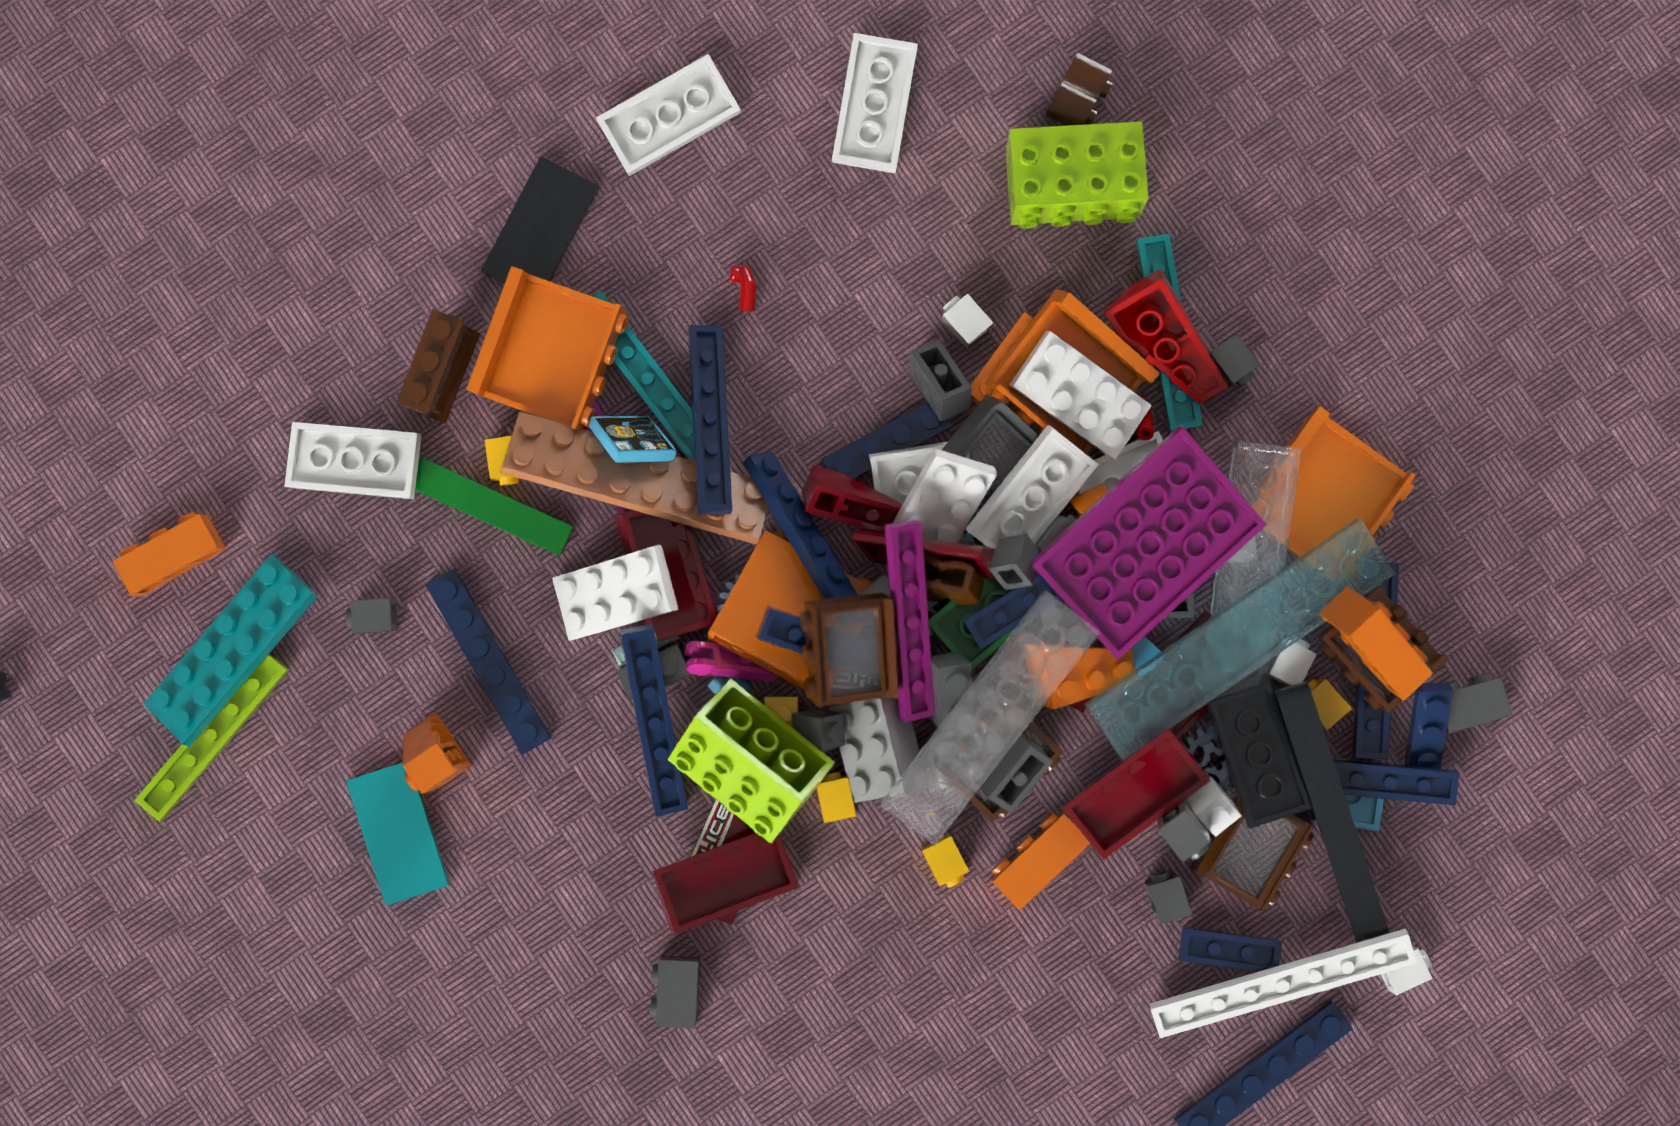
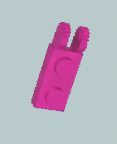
[685,641,777,683]

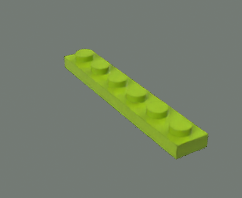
[134,653,289,822]

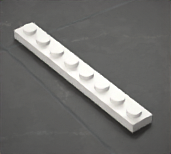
[1149,929,1417,1038]

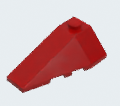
[1104,269,1228,404]

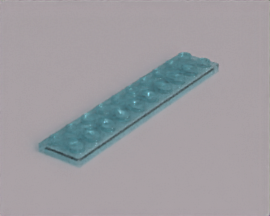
[1085,518,1395,760]

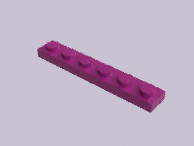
[885,519,935,722]

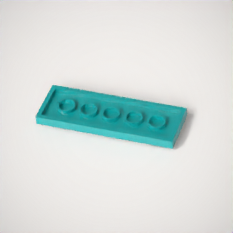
[144,554,318,747]

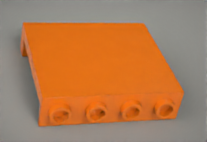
[466,266,628,431]
[984,289,1160,455]
[1247,406,1416,582]
[707,530,873,690]

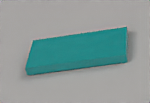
[346,762,450,906]

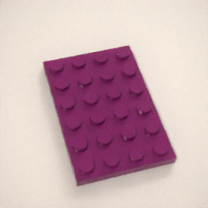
[1029,426,1267,660]

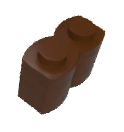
[1046,53,1114,126]
[924,556,985,605]

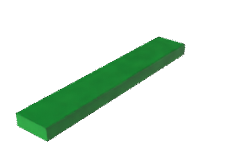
[415,456,574,557]

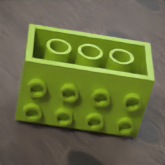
[1005,121,1148,229]
[668,679,835,843]

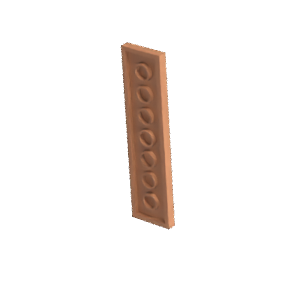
[501,411,768,545]

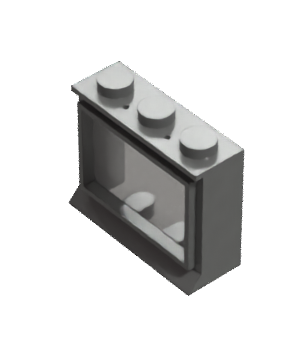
[942,394,1039,501]

